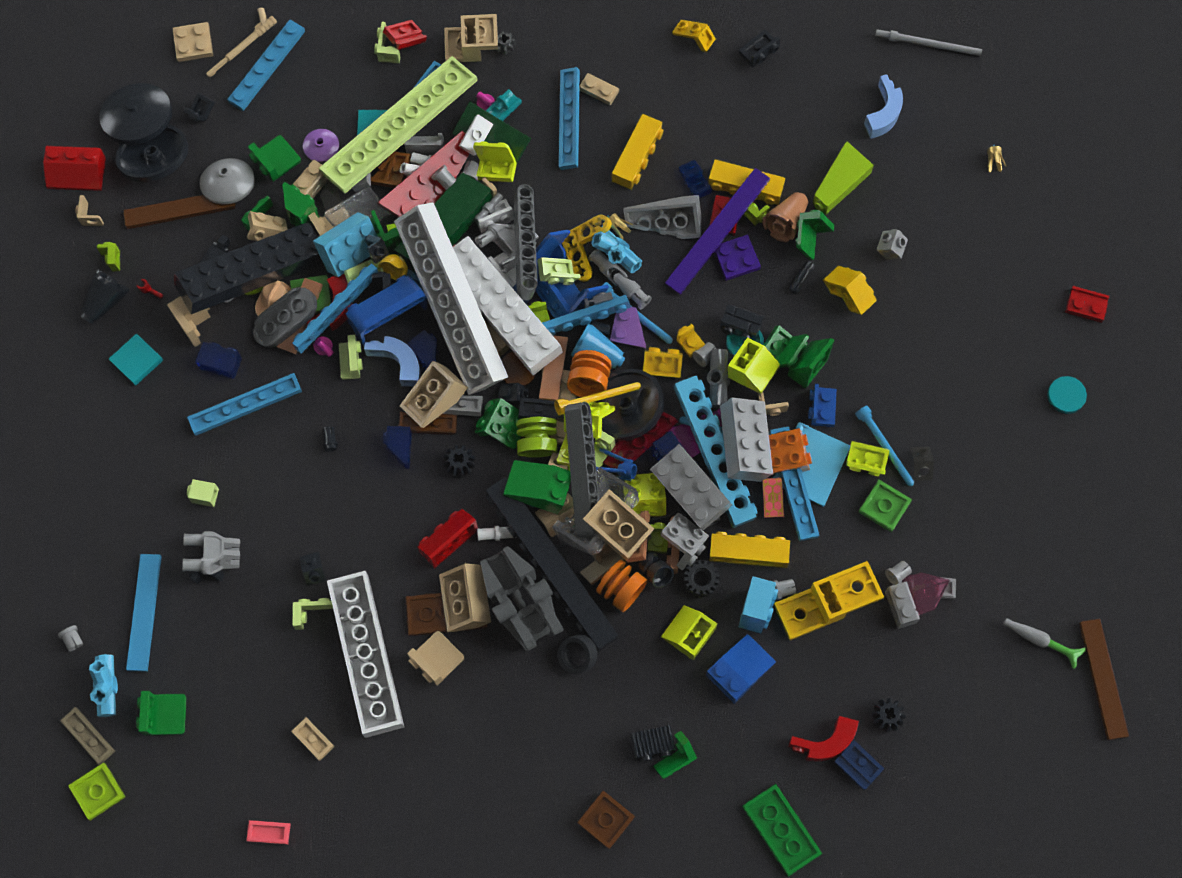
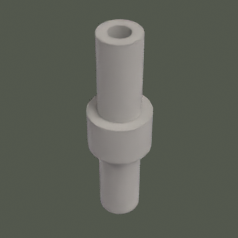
[474,193,503,223]

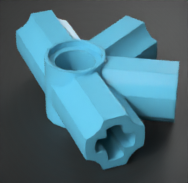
[591,226,642,273]
[89,654,118,717]

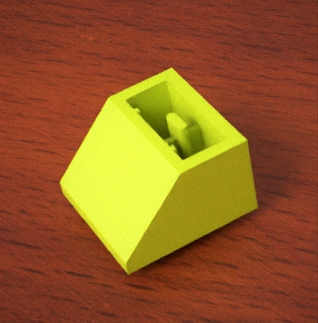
[728,338,780,394]
[661,605,717,660]

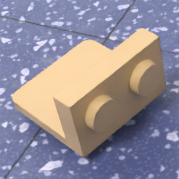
[407,631,464,686]

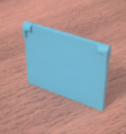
[773,422,850,507]

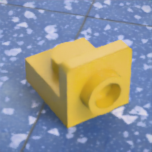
[676,324,705,357]

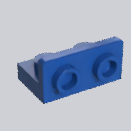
[808,384,837,427]

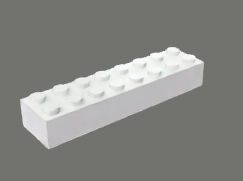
[453,236,563,375]
[327,571,404,738]

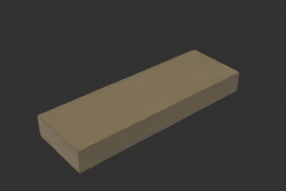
[60,707,115,765]

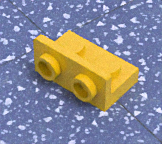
[643,347,683,378]

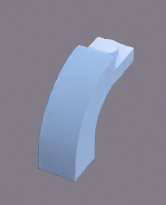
[864,74,903,139]
[364,336,421,387]

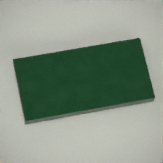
[453,102,531,163]

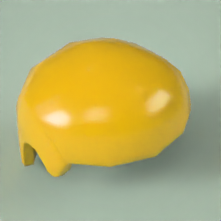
[378,254,408,280]

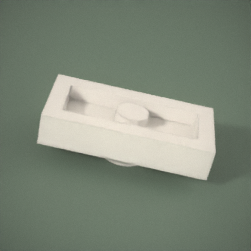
[459,115,493,156]

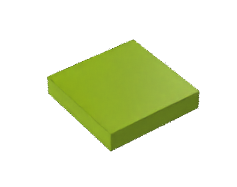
[68,763,125,820]

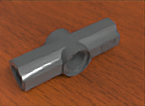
[707,349,731,408]

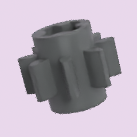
[497,31,516,55]

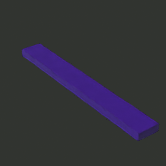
[665,168,770,295]

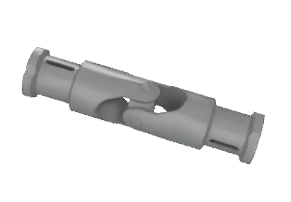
[588,249,652,310]

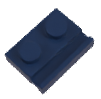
[834,740,884,791]

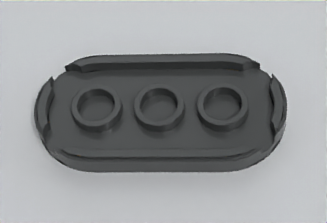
[253,287,317,348]

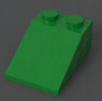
[787,338,835,389]
[503,460,571,515]

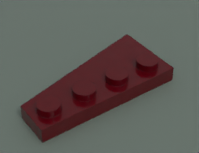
[603,412,678,469]

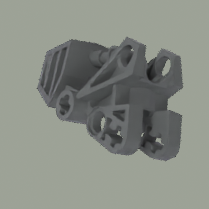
[480,546,564,651]

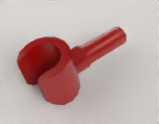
[137,279,163,298]

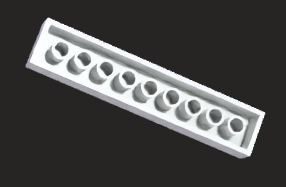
[394,203,508,395]

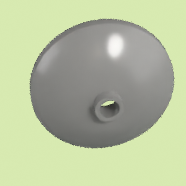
[200,158,255,204]

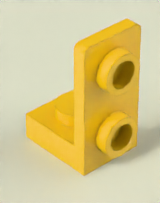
[672,20,716,52]

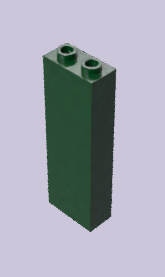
[394,172,493,274]

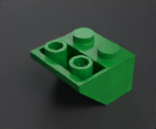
[283,182,319,227]

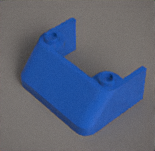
[535,230,609,319]
[346,275,427,346]

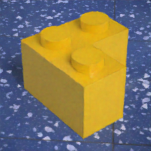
[823,266,877,315]

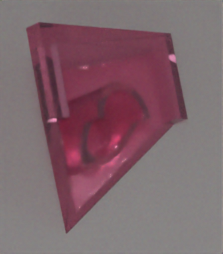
[903,573,950,615]

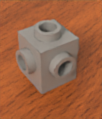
[877,229,908,260]

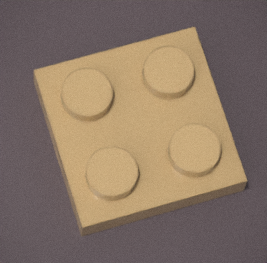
[173,22,213,62]

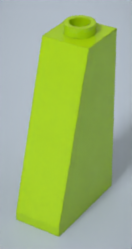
[813,142,874,215]

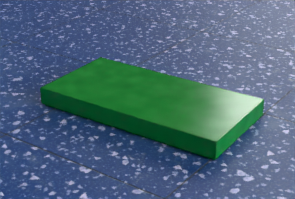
[742,784,822,877]

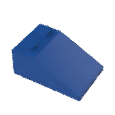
[706,634,776,704]

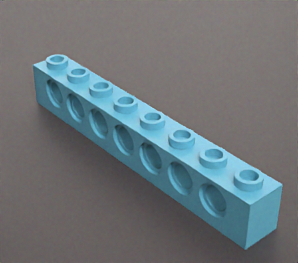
[674,376,757,528]

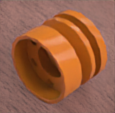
[567,350,612,397]
[596,559,648,612]

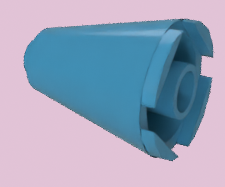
[571,323,625,369]

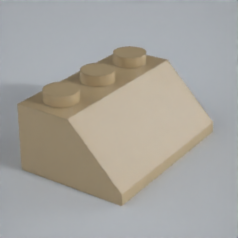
[439,563,491,632]

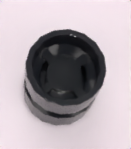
[638,552,674,588]

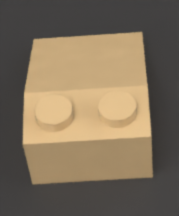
[400,361,468,428]
[583,489,654,561]

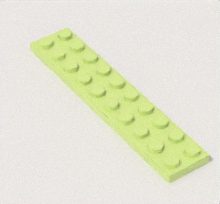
[319,56,478,194]

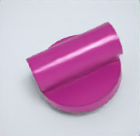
[476,92,495,110]
[314,336,333,357]

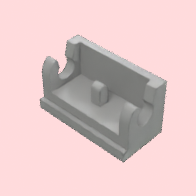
[405,133,444,154]

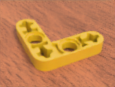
[562,214,612,282]

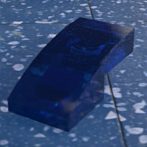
[679,160,712,198]

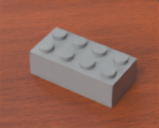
[720,398,773,482]
[650,444,732,530]

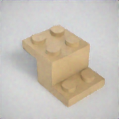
[444,14,498,62]
[167,296,210,347]

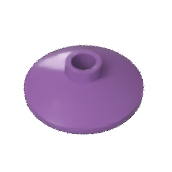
[303,129,339,162]

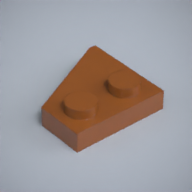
[371,152,411,188]

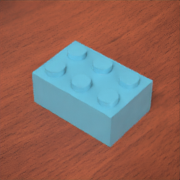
[313,212,378,277]
[738,576,778,633]

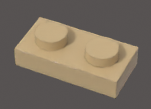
[579,73,619,105]
[291,717,335,761]

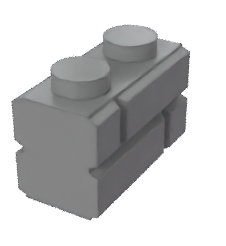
[885,582,920,629]

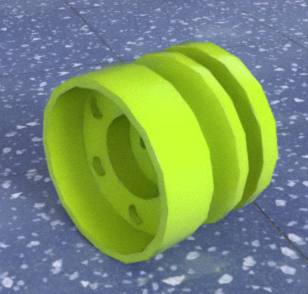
[516,416,558,457]

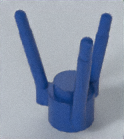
[596,448,637,481]

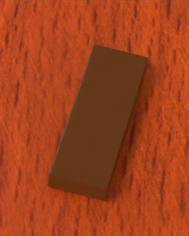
[398,412,457,435]

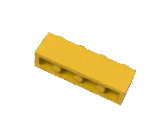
[612,114,664,190]
[708,159,786,205]
[709,531,790,568]

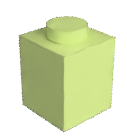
[187,479,219,507]

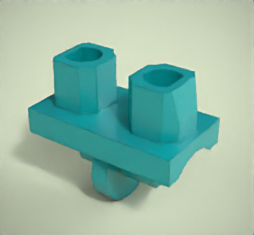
[486,89,522,121]

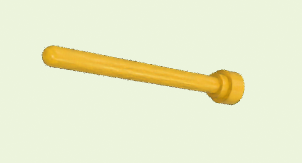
[554,382,641,415]

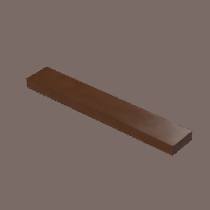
[123,195,236,229]
[1079,619,1129,741]

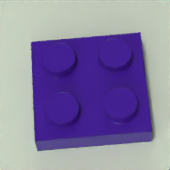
[714,235,761,281]

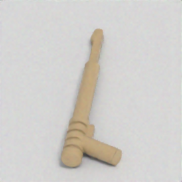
[206,8,277,77]

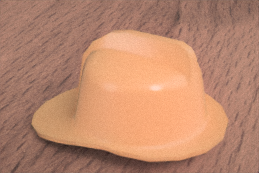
[255,280,291,316]

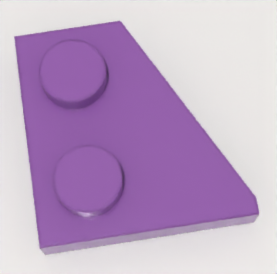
[610,307,646,349]

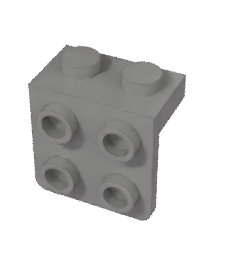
[661,513,709,570]

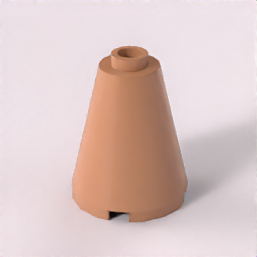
[762,192,808,242]

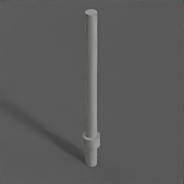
[875,29,982,56]

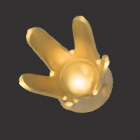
[987,145,1007,172]
[607,213,633,239]

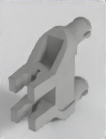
[475,224,539,274]
[183,531,240,575]

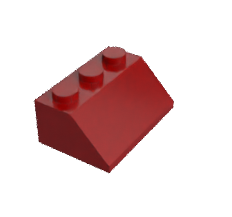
[43,146,106,191]
[418,509,478,568]

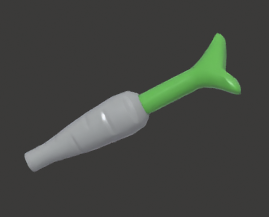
[1003,618,1086,669]

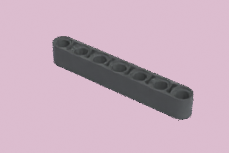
[513,184,537,300]
[565,402,599,538]

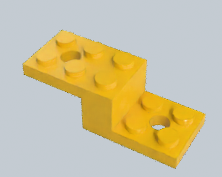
[774,561,884,640]

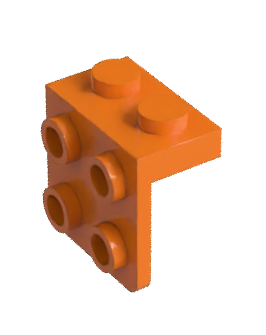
[769,428,812,473]

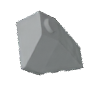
[623,195,701,239]

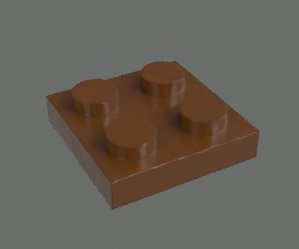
[577,791,635,850]

